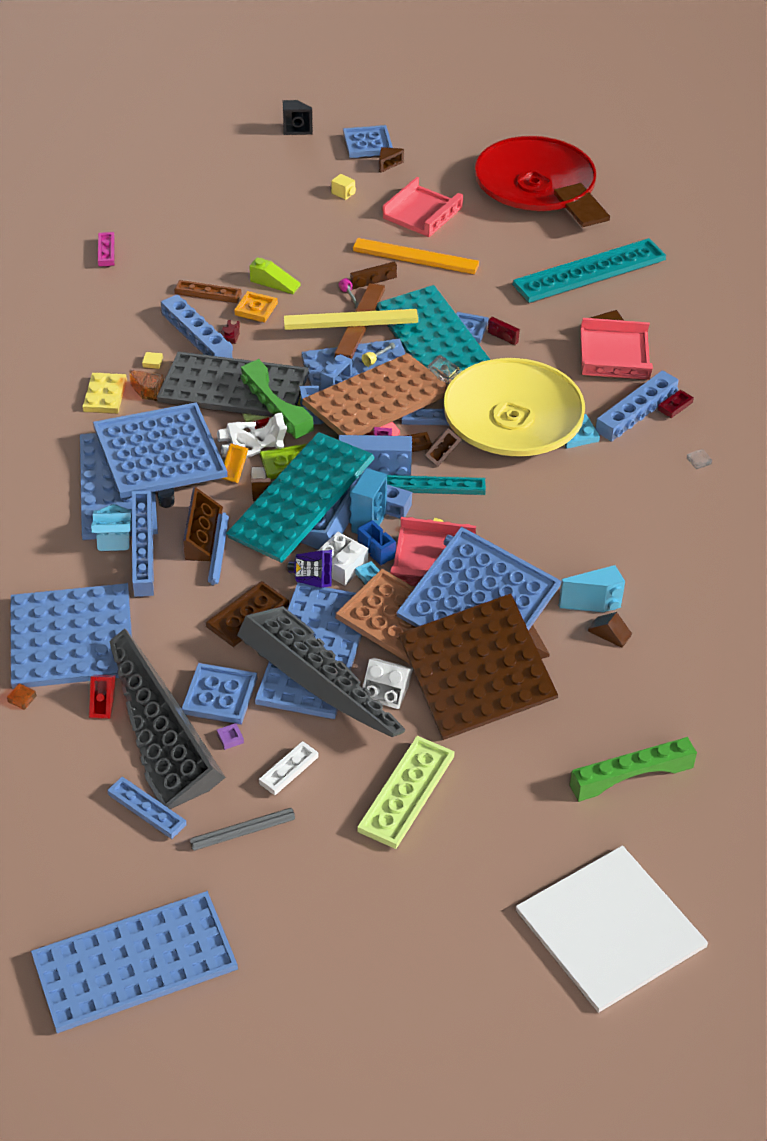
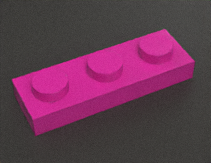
[98,232,115,267]

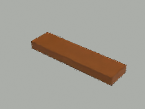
[174,280,242,303]

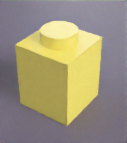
[331,174,356,200]

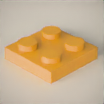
[234,291,278,323]

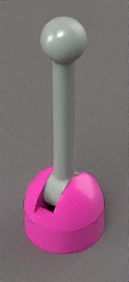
[338,278,359,309]

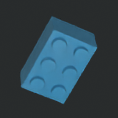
[349,468,387,534]

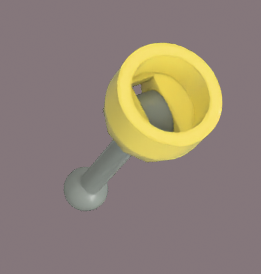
[362,343,395,367]

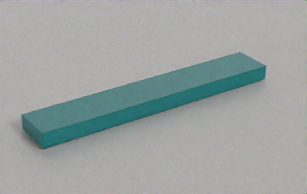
[387,475,486,495]

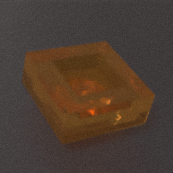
[7,683,37,710]

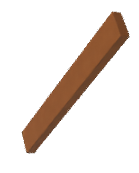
[335,283,385,359]

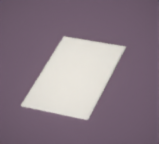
[251,467,266,482]

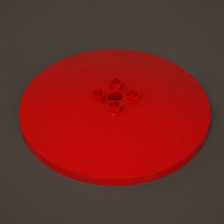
[475,136,597,211]

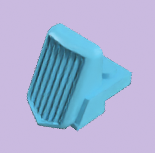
[91,504,132,551]

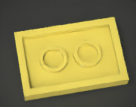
[83,373,127,414]

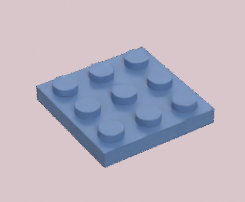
[343,125,393,158]
[181,663,257,725]

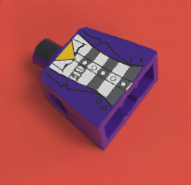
[287,550,332,588]

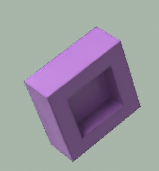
[217,723,244,750]

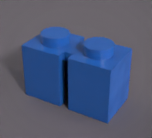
[358,520,396,565]

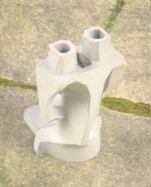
[217,413,287,458]

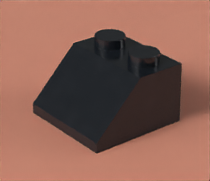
[282,100,313,135]

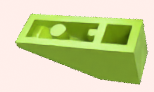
[249,257,301,294]

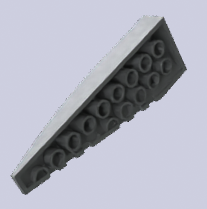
[237,606,406,737]
[109,628,226,809]

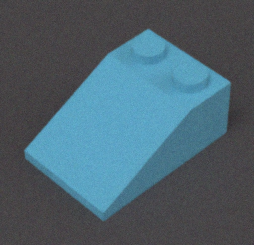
[558,565,625,612]

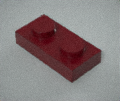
[487,317,520,345]
[658,389,694,418]

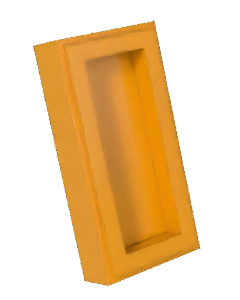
[221,443,248,483]

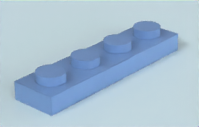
[107,777,186,839]

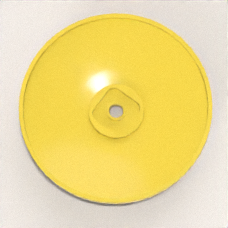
[444,358,585,456]

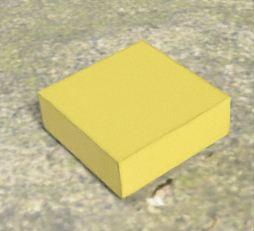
[142,352,163,369]

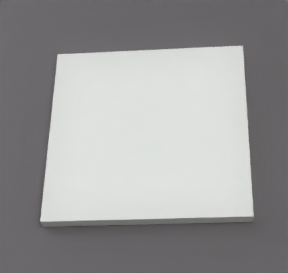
[516,846,708,1013]

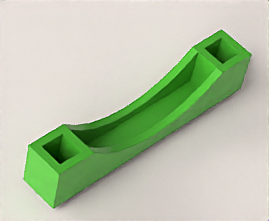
[240,359,314,439]
[570,737,697,802]

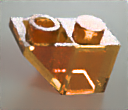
[129,370,164,401]

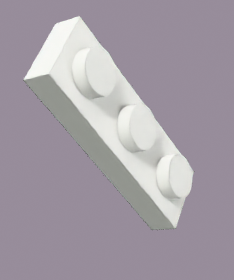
[259,741,318,796]

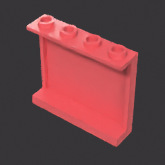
[382,177,463,237]
[580,318,653,380]
[390,517,476,587]

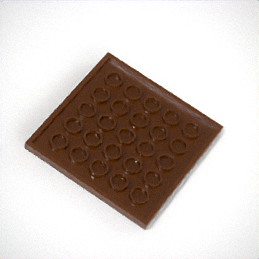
[399,593,558,740]

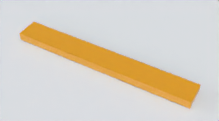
[353,238,479,274]

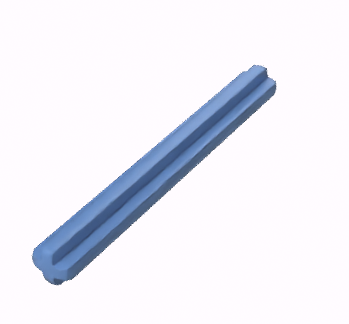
[208,512,229,585]

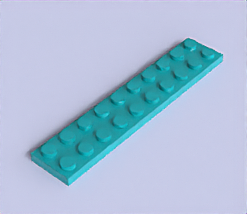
[513,238,666,303]

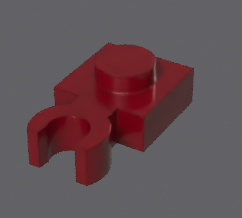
[221,320,240,344]

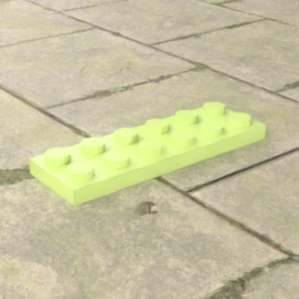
[357,736,455,849]

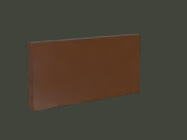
[554,183,610,228]
[206,581,289,647]

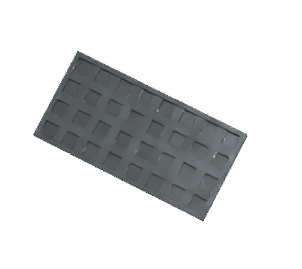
[157,352,309,417]

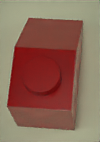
[89,674,116,719]

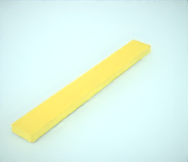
[284,309,418,330]

